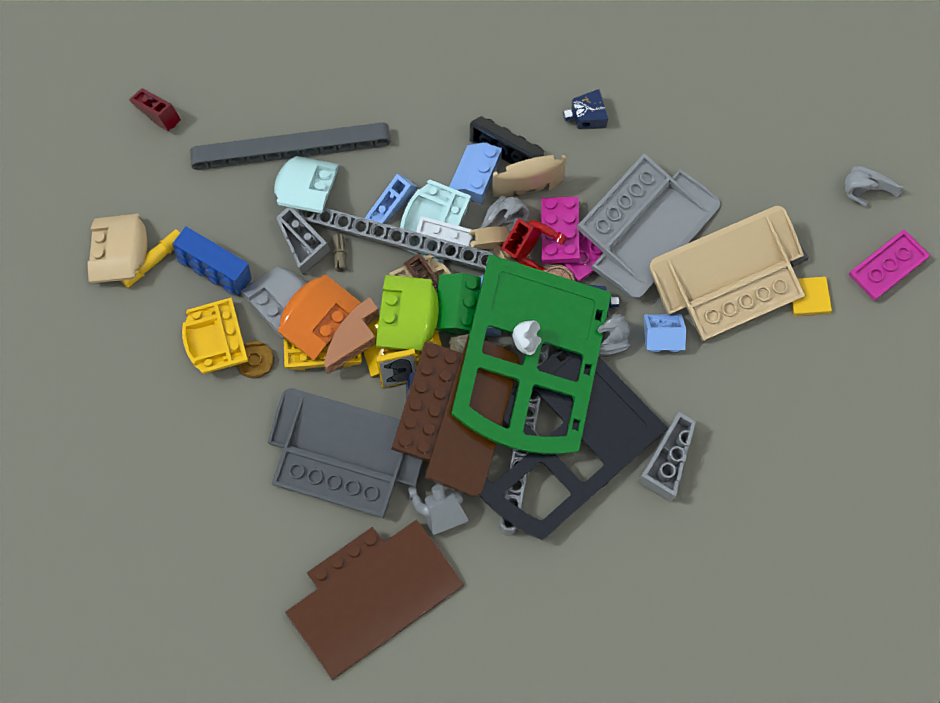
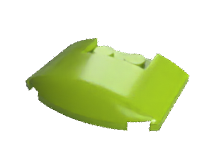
[376,275,439,352]

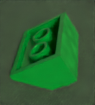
[435,273,481,336]

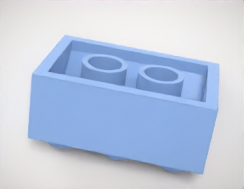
[449,143,502,205]

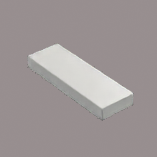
[416,216,474,247]

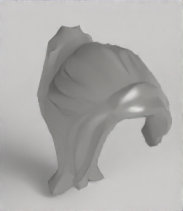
[845,166,903,206]
[474,196,530,238]
[597,314,630,356]

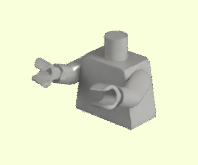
[408,485,468,535]

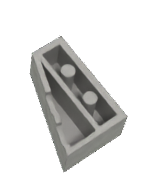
[276,207,331,275]

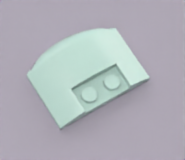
[274,156,340,213]
[400,180,471,263]

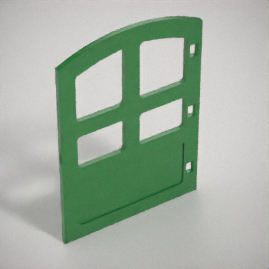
[451,254,611,454]

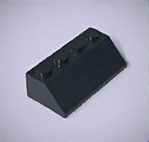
[470,116,544,164]

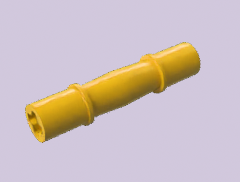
[120,229,180,288]

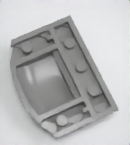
[240,267,307,340]

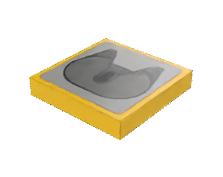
[376,349,417,388]

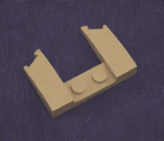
[468,226,518,263]

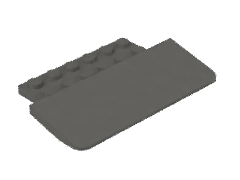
[268,388,424,518]

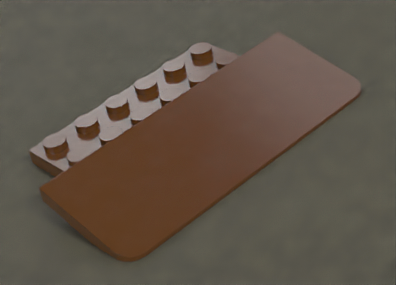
[391,334,519,496]

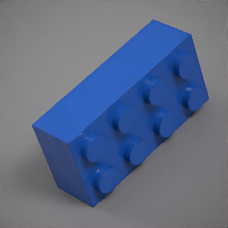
[172,226,252,296]

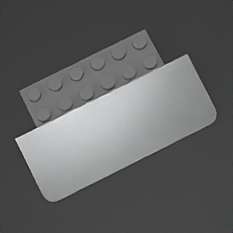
[576,153,720,298]

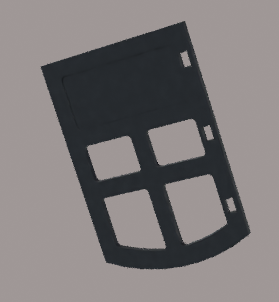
[479,349,668,541]

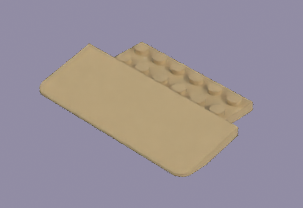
[649,206,805,341]

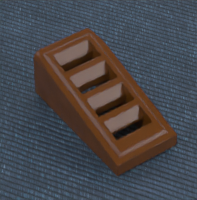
[403,253,438,288]

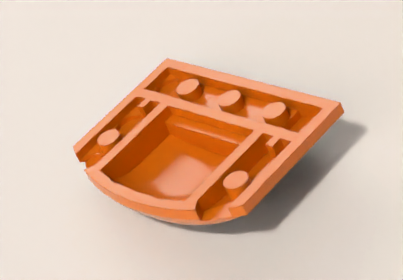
[278,275,361,361]

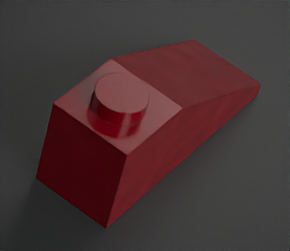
[129,88,181,131]

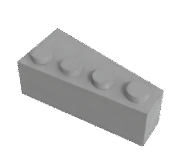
[637,412,696,502]

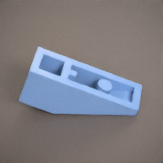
[365,174,418,230]

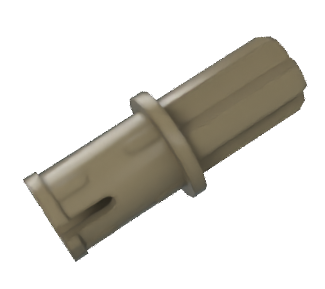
[332,234,347,272]

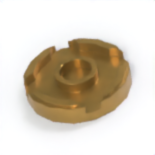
[237,341,274,379]

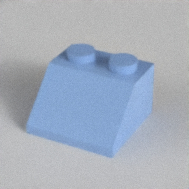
[644,314,686,352]

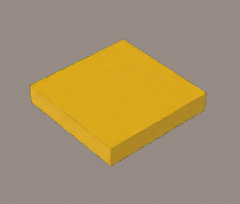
[791,277,832,316]

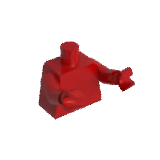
[501,218,566,271]

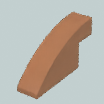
[324,297,379,374]

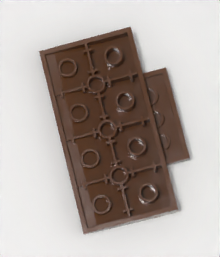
[285,519,464,680]

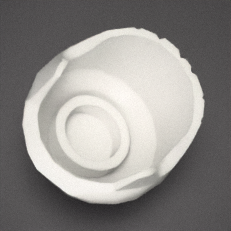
[512,321,541,355]

